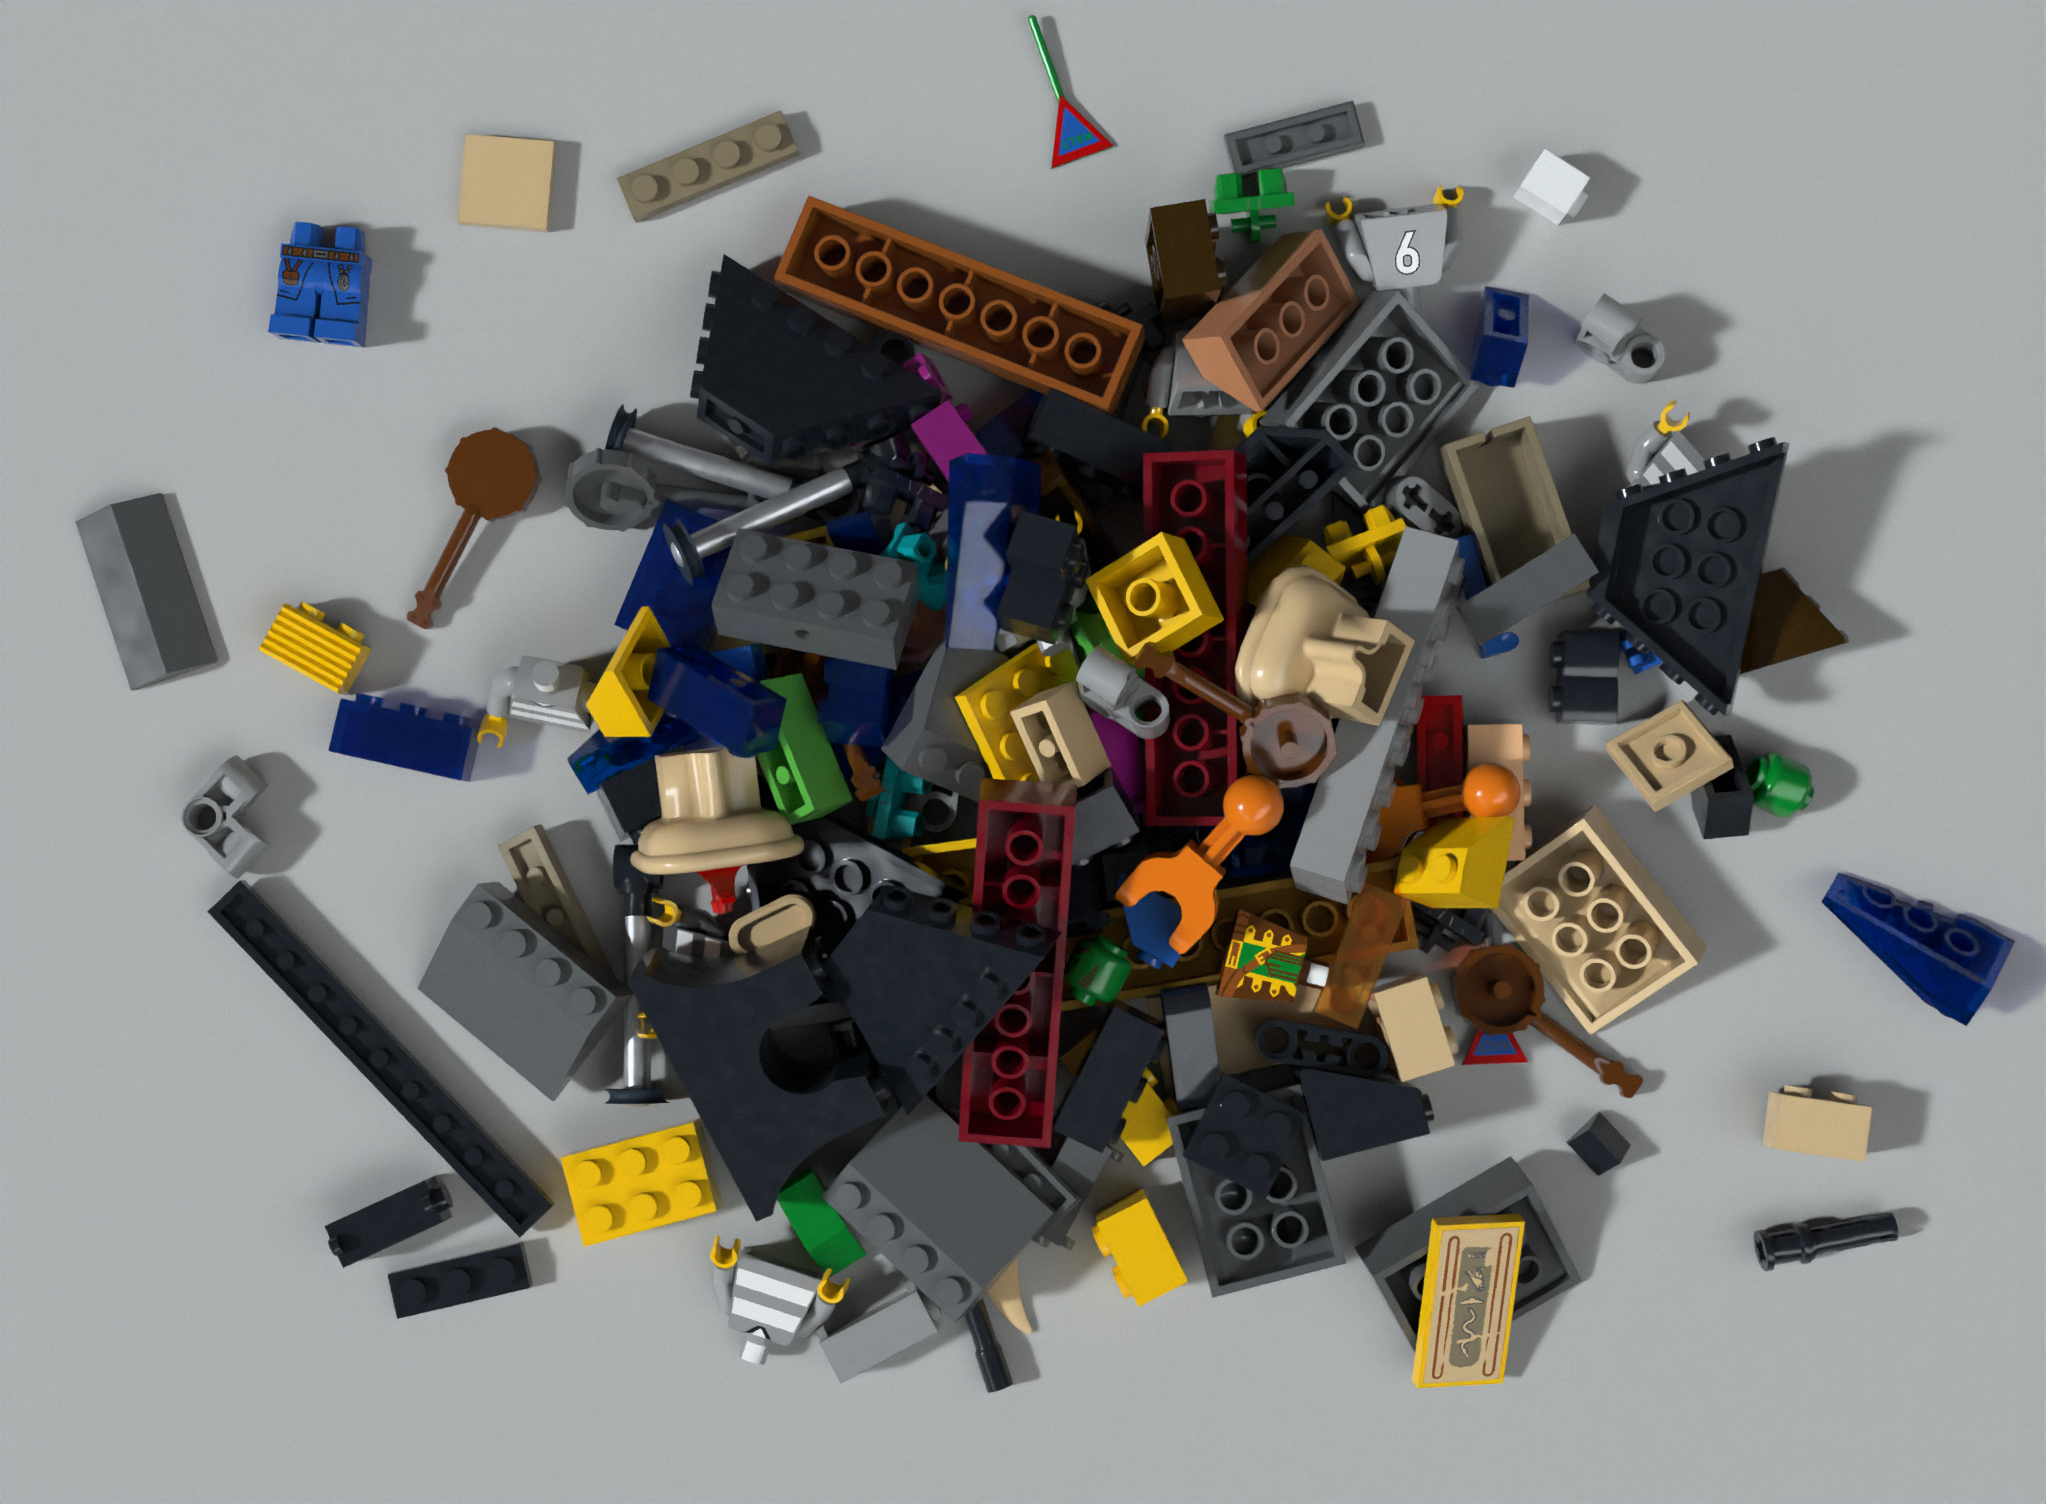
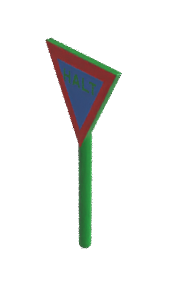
[1028,15,1113,169]

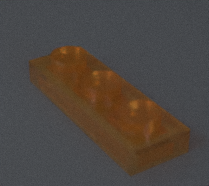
[1313,882,1409,1029]

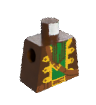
[1215,909,1329,1002]

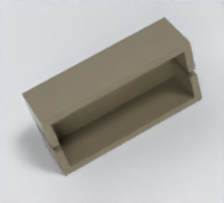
[1437,416,1590,603]

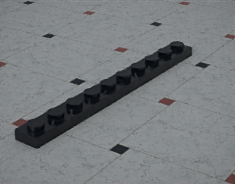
[207,880,555,1238]

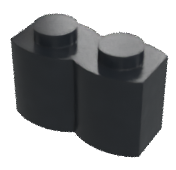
[1548,630,1620,725]

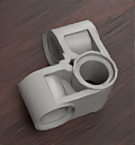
[1575,293,1665,384]
[1076,645,1170,739]
[181,755,270,879]

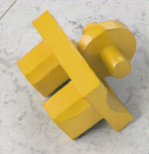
[1324,505,1406,585]

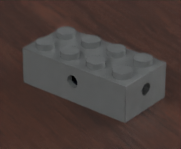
[711,528,920,670]

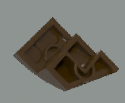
[1740,567,1849,674]

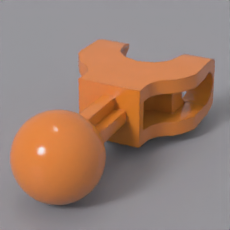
[1365,763,1521,864]
[1115,775,1284,954]

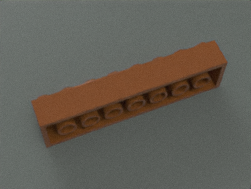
[774,195,1146,416]

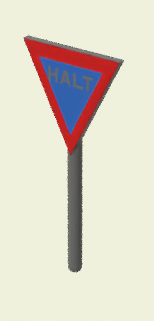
[1461,910,1528,1065]

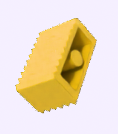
[259,601,372,696]

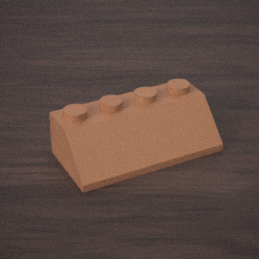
[1182,229,1361,412]

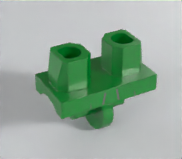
[1209,168,1295,244]

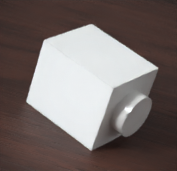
[1513,149,1590,225]

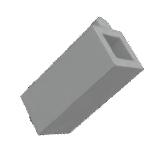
[815,1278,943,1384]

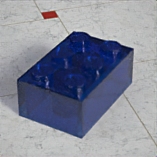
[614,499,732,661]

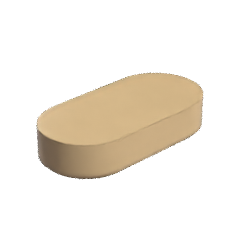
[729,894,817,955]

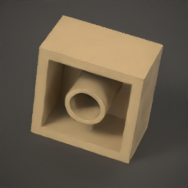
[1363,974,1459,1082]

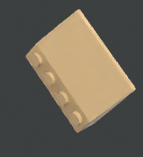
[1491,804,1707,1035]

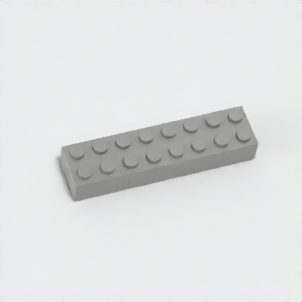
[1290,526,1465,905]

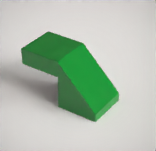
[777,1167,867,1277]

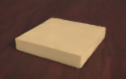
[458,134,557,232]
[1605,699,1734,812]

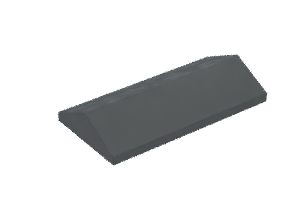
[76,493,218,691]

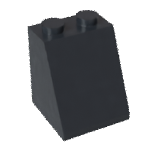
[1291,1064,1434,1161]

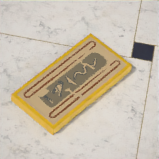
[1412,1214,1525,1388]

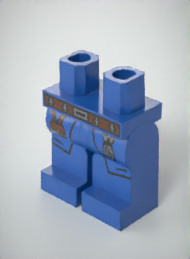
[268,222,372,348]

